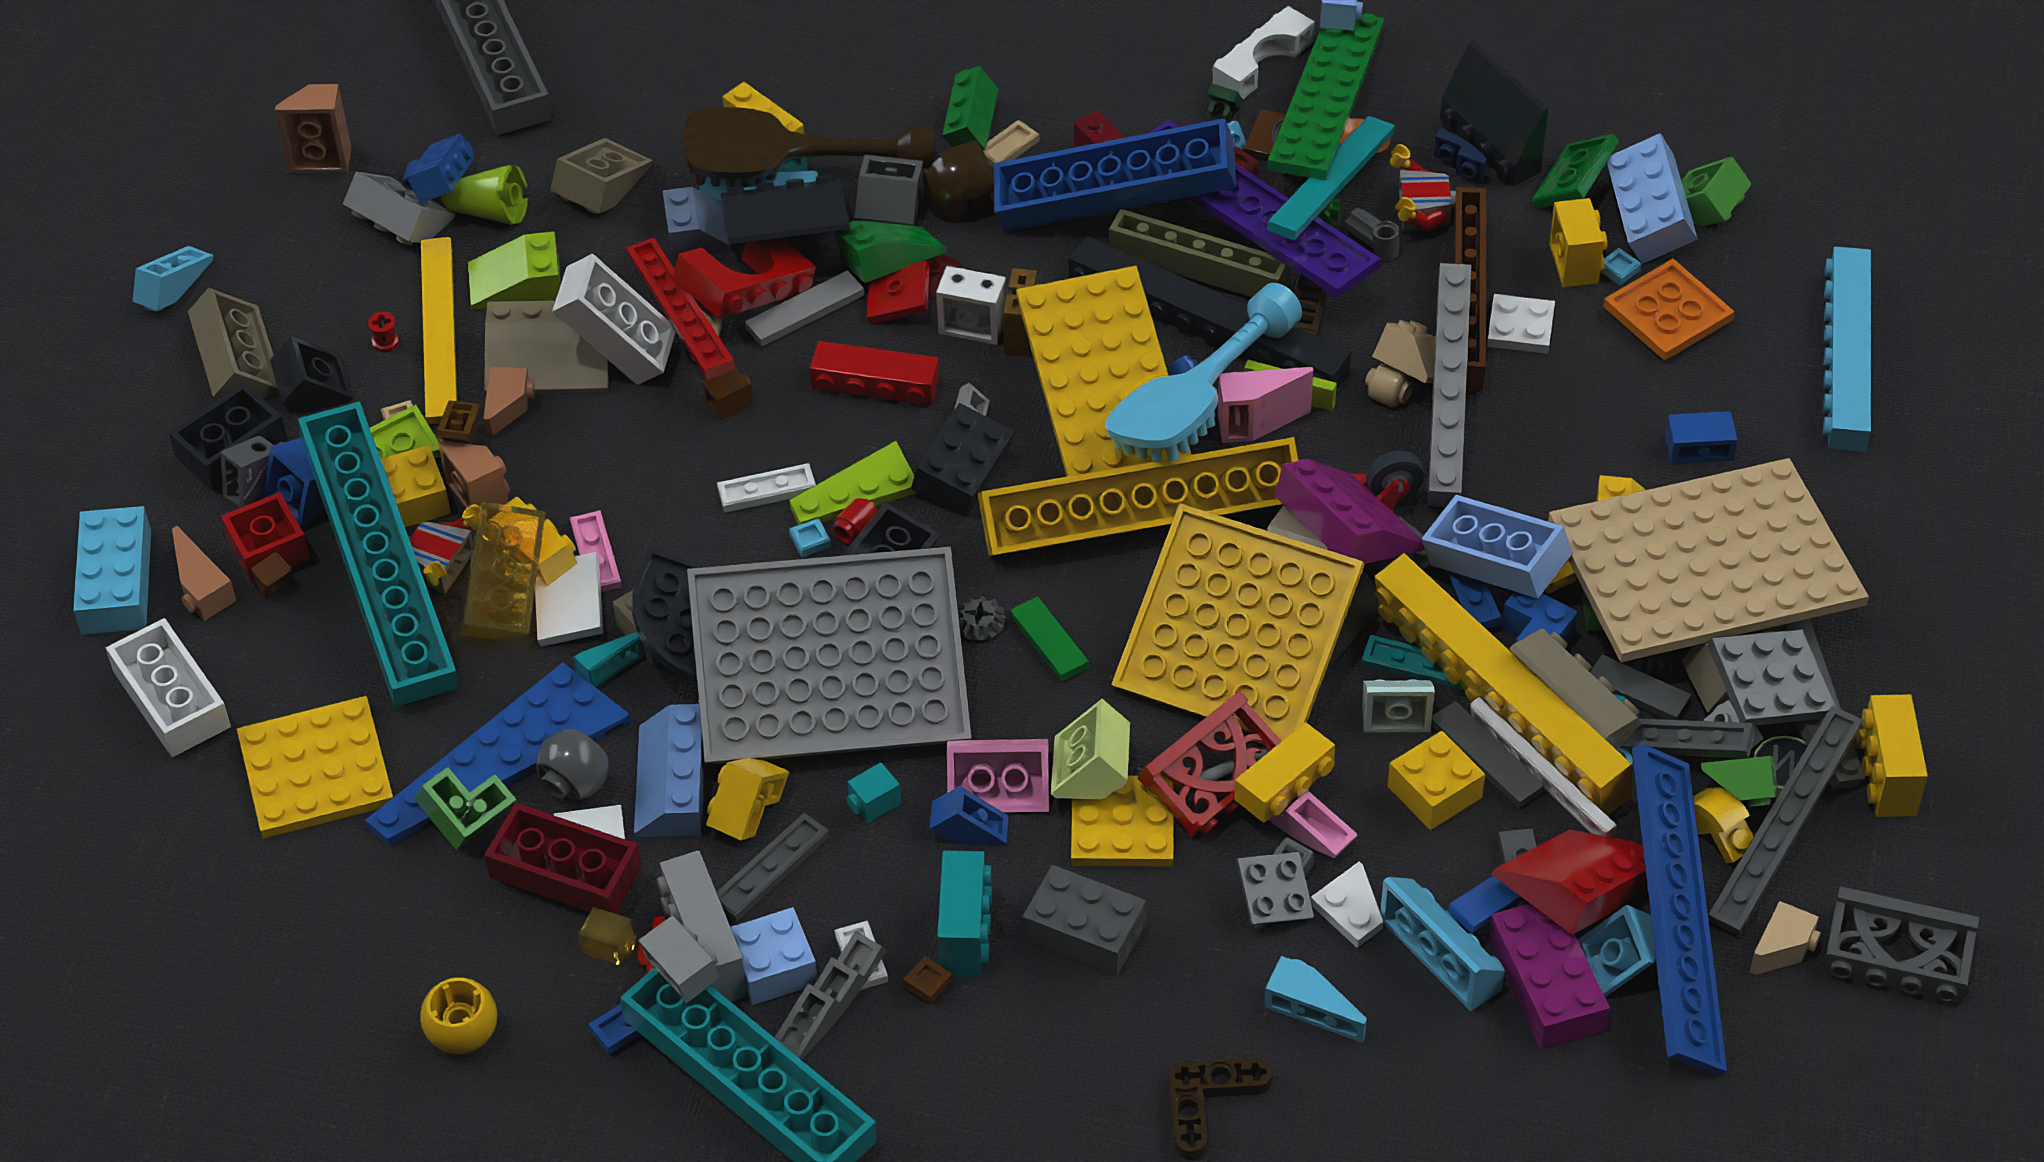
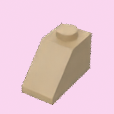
[1750,901,1821,975]

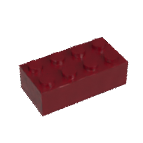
[484,802,642,920]

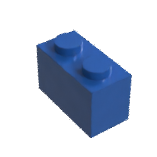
[1665,411,1737,464]

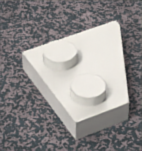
[1310,862,1383,948]

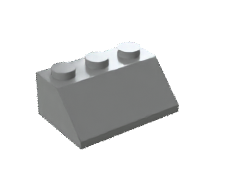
[343,172,456,246]

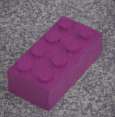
[1488,904,1610,1049]

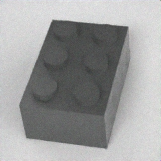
[1023,865,1146,976]

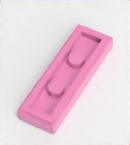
[570,510,622,592]

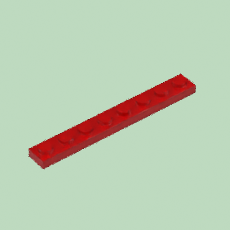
[626,238,736,380]

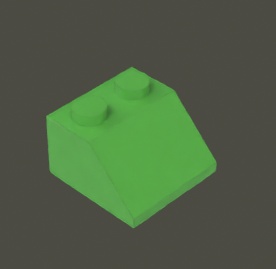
[1681,156,1752,227]
[1701,756,1779,806]

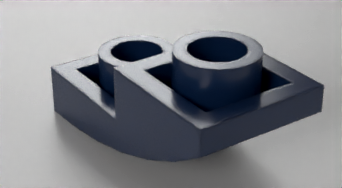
[1434,129,1487,184]

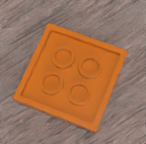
[1603,259,1735,361]

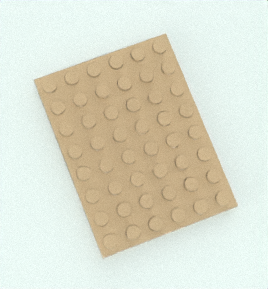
[1548,458,1869,662]

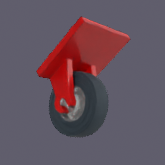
[1350,451,1424,513]

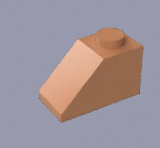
[483,366,535,436]

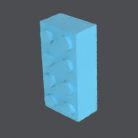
[73,506,151,635]

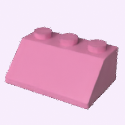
[947,739,1049,812]

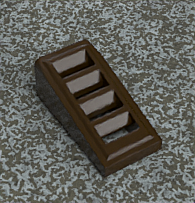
[1294,275,1328,336]

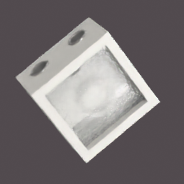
[936,266,1006,345]

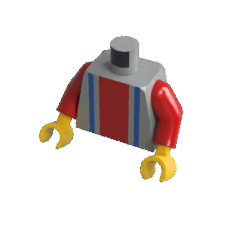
[1390,144,1456,232]
[408,504,486,594]

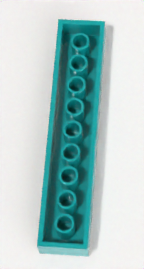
[298,401,458,707]

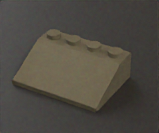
[484,300,610,395]

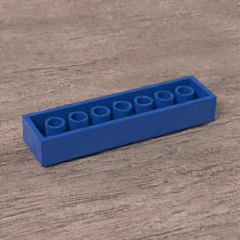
[994,118,1236,232]

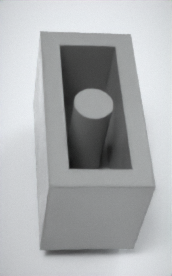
[639,915,720,1003]

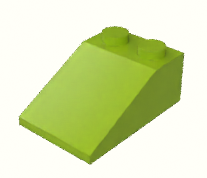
[468,231,561,310]

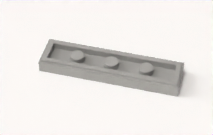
[745,270,864,347]

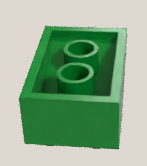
[835,221,946,283]

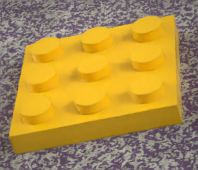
[1071,776,1173,867]

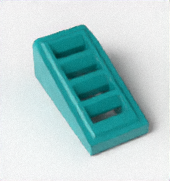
[573,632,644,688]

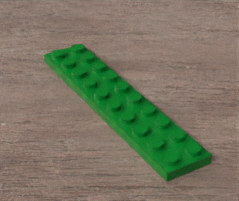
[1267,14,1384,180]

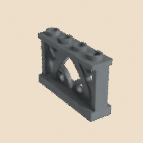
[1823,886,1979,1004]

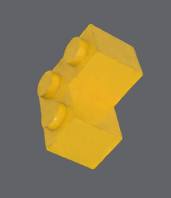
[706,758,790,840]

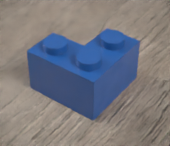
[1501,591,1578,644]

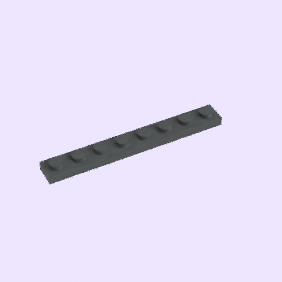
[1708,706,1863,936]

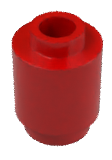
[832,498,877,544]

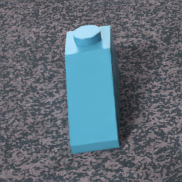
[132,246,213,312]
[1265,956,1367,1043]

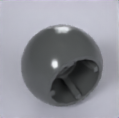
[536,728,609,801]

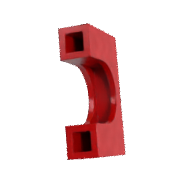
[673,238,816,318]

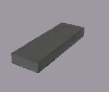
[1590,655,1691,720]

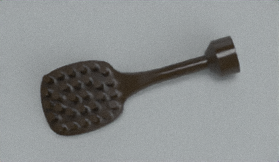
[683,107,934,188]

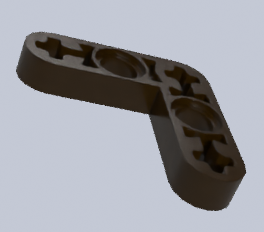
[1169,1058,1272,1160]

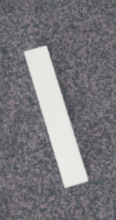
[1470,697,1617,838]

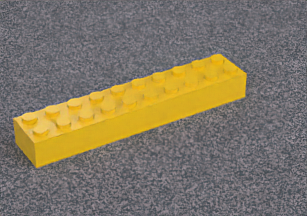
[978,437,1298,557]
[1374,553,1633,816]

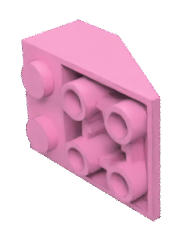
[1218,367,1313,443]

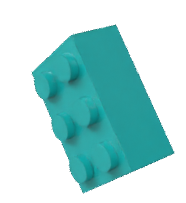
[938,851,992,977]

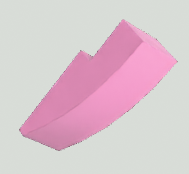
[1269,791,1358,858]

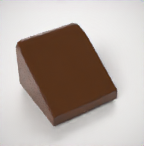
[252,552,291,599]

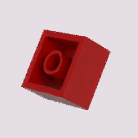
[221,492,310,583]

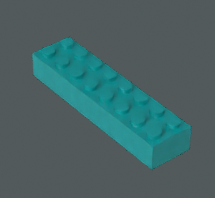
[620,968,876,1162]

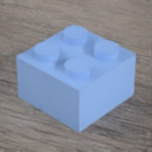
[730,907,818,1005]

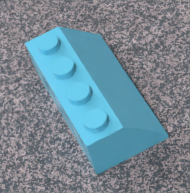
[1380,877,1505,1012]

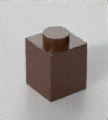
[702,367,753,420]

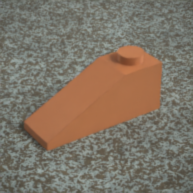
[172,526,236,621]

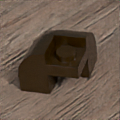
[922,140,994,223]

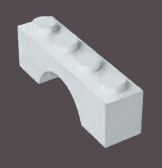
[1212,6,1315,99]

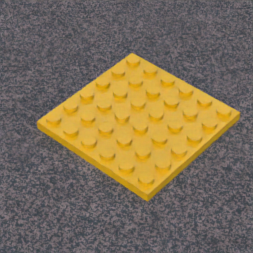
[1111,503,1365,741]

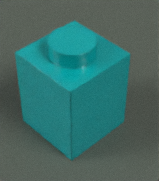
[846,762,901,823]

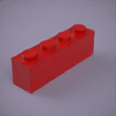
[810,341,940,405]

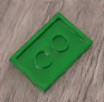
[1532,134,1619,209]

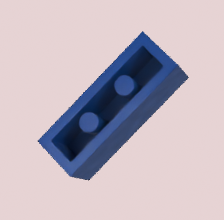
[407,133,474,203]

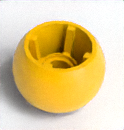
[420,977,497,1055]

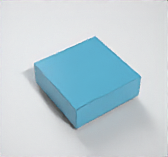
[1600,248,1642,286]
[789,518,831,558]

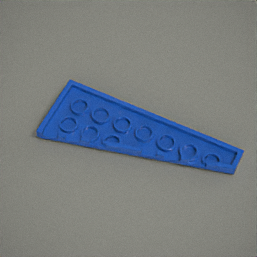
[365,663,631,846]

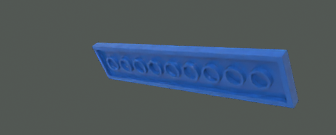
[1632,743,1727,1076]

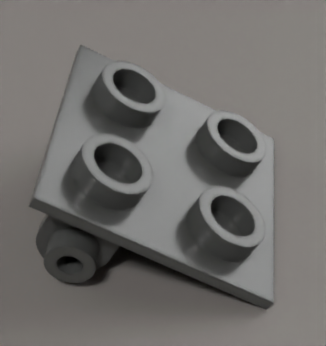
[1236,852,1314,930]

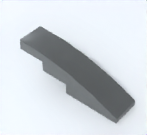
[775,931,887,1060]

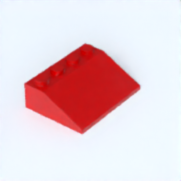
[1492,829,1648,935]

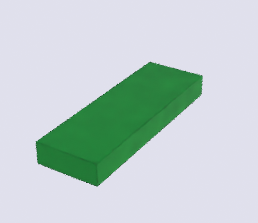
[1010,596,1089,682]

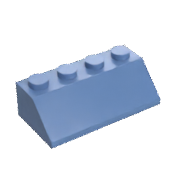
[634,704,705,838]

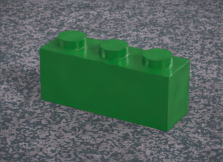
[942,66,998,151]

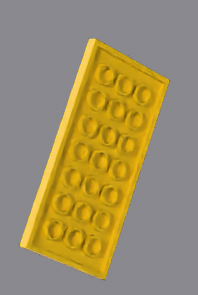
[1016,266,1192,477]

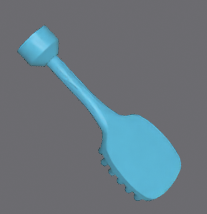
[1105,283,1302,462]

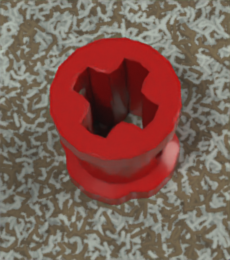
[368,312,399,352]

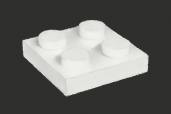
[1487,294,1555,354]

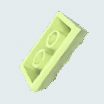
[1051,699,1130,799]

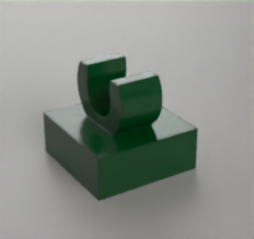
[1207,83,1243,120]

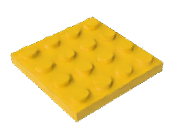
[237,696,393,839]

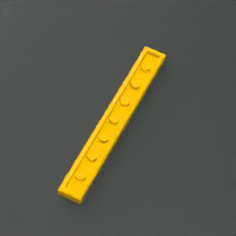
[421,237,457,425]

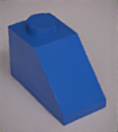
[929,786,1009,846]

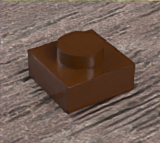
[903,956,953,1004]

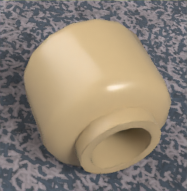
[1365,363,1414,408]

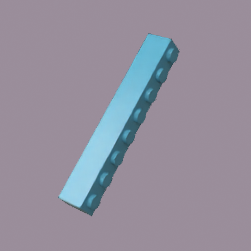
[1823,246,1871,452]

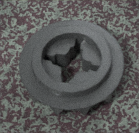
[957,596,1005,640]

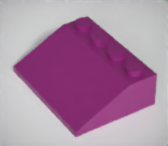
[1275,459,1425,564]

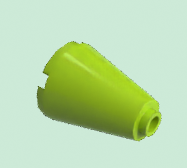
[441,165,528,225]

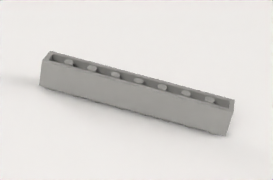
[1427,263,1471,507]

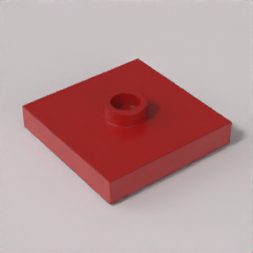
[867,261,930,324]

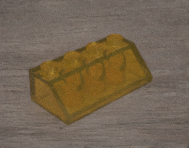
[460,501,546,640]

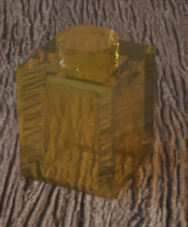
[579,907,636,965]

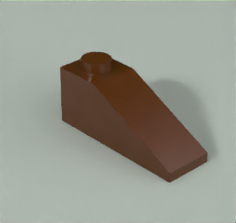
[437,400,480,445]

